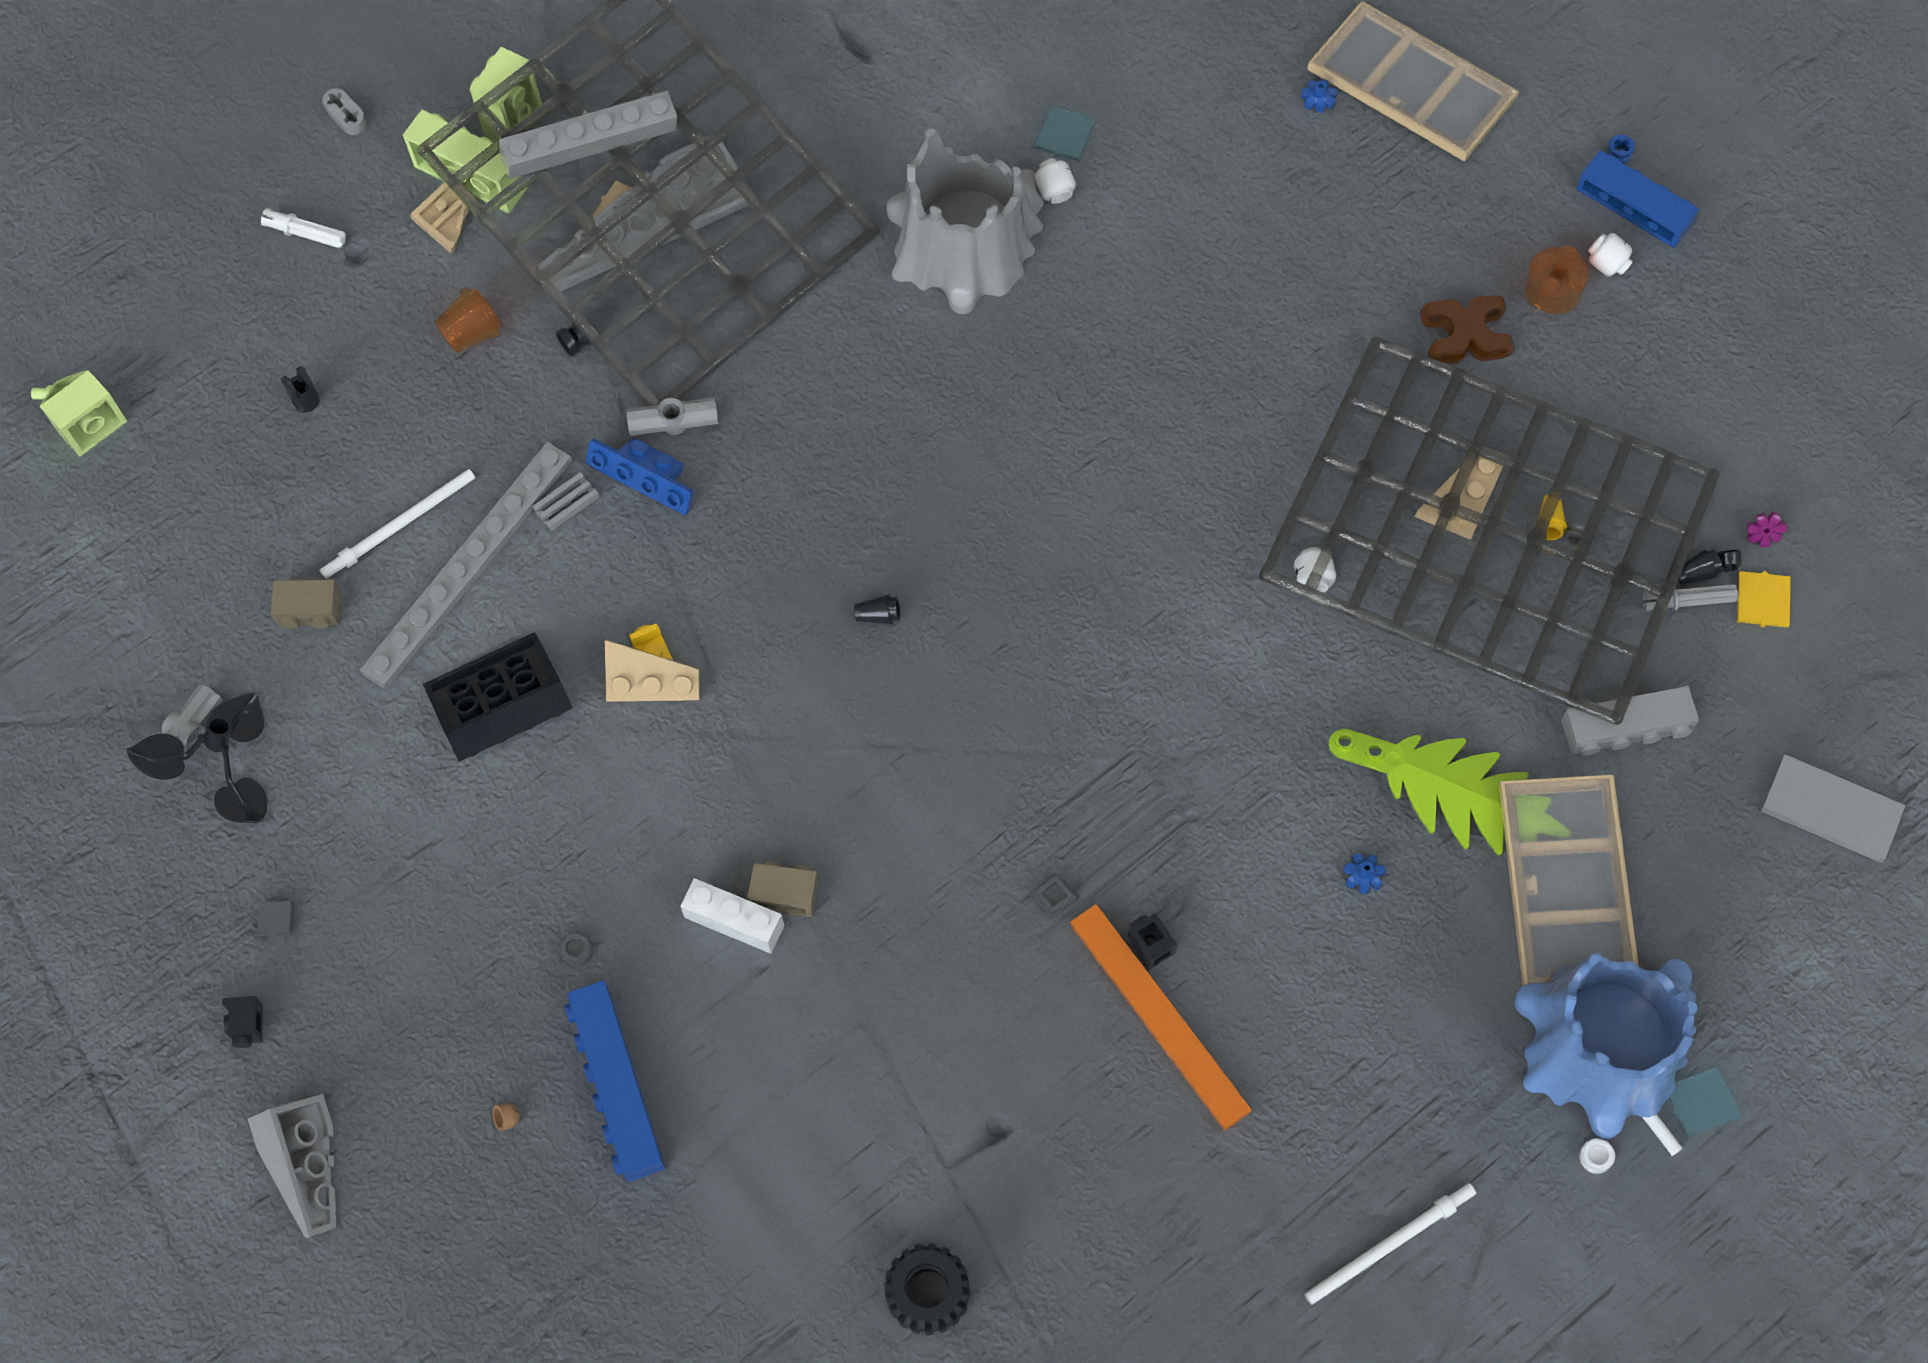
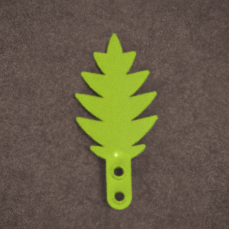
[1329,729,1571,856]

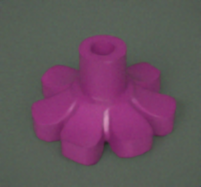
[1747,512,1787,548]

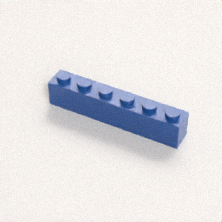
[565,980,665,1182]

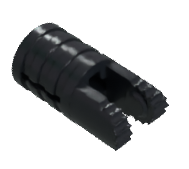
[281,366,320,413]

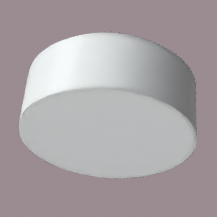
[1579,1138,1615,1174]

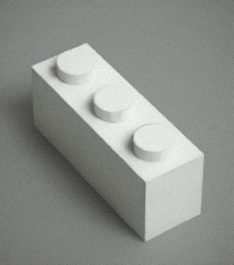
[680,878,785,954]

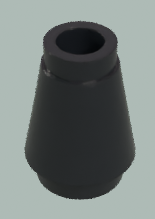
[1673,549,1723,585]
[854,594,901,624]

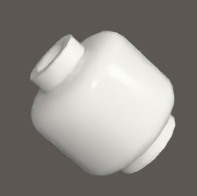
[1034,158,1076,204]
[1588,233,1633,277]
[1294,547,1337,594]

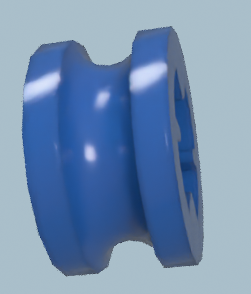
[1606,134,1635,164]

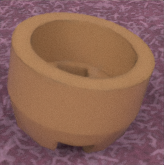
[492,1103,520,1131]

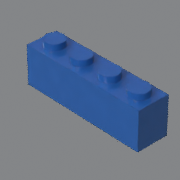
[1576,150,1699,248]

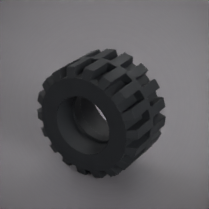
[884,1243,970,1336]

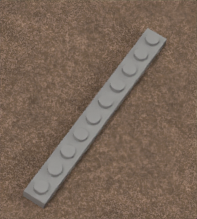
[360,442,573,690]

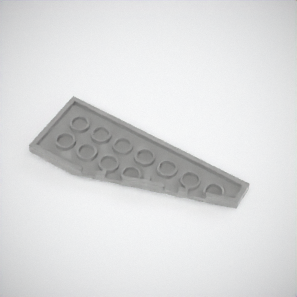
[534,133,756,297]

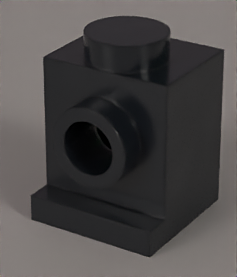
[1128,913,1177,970]
[222,996,263,1048]

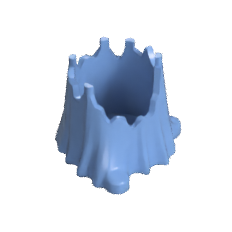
[1514,952,1698,1139]

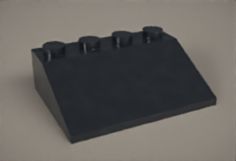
[423,632,573,762]

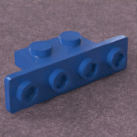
[586,438,693,515]

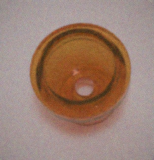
[434,286,503,353]

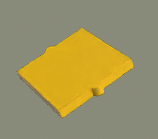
[1737,571,1790,628]

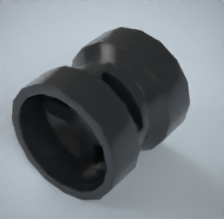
[555,316,596,357]

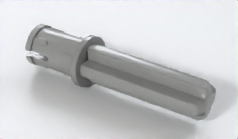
[1643,584,1738,611]

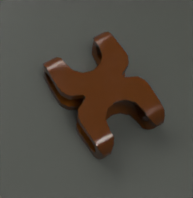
[1420,295,1515,365]

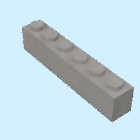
[499,91,677,179]

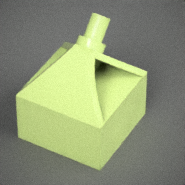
[31,370,127,457]

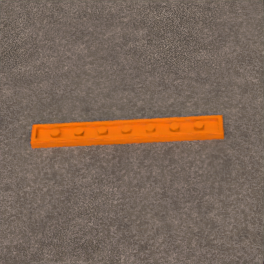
[1070,904,1252,1131]

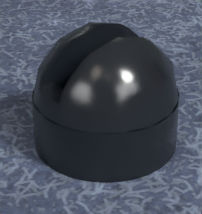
[1717,549,1741,572]

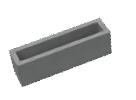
[1561,686,1699,756]

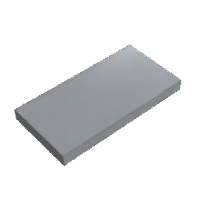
[1761,754,1906,863]

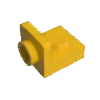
[629,623,673,660]

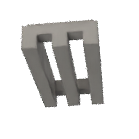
[532,472,599,531]

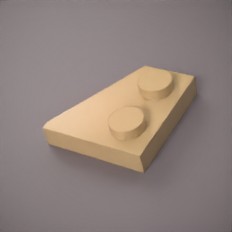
[410,177,472,254]

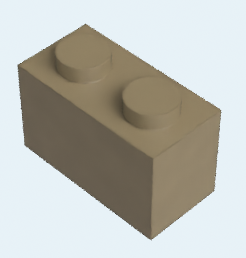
[270,579,341,629]
[747,861,819,917]

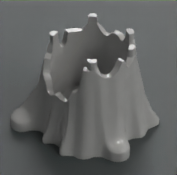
[886,129,1044,314]

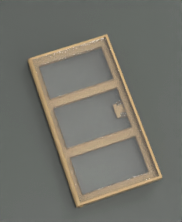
[1307,1,1519,162]
[1499,775,1639,986]

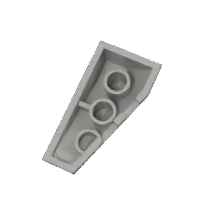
[248,1094,336,1238]

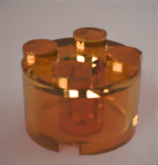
[1524,246,1589,315]

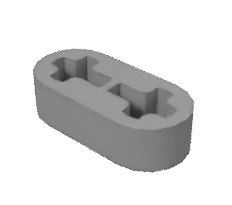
[322,88,367,135]

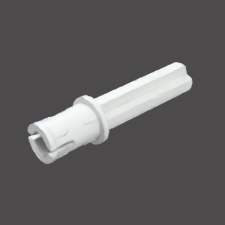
[261,208,346,248]

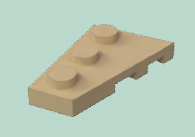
[1415,450,1505,540]
[605,639,700,702]

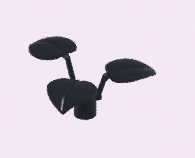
[127,693,267,824]

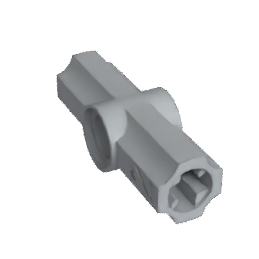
[626,397,719,436]
[162,684,223,752]

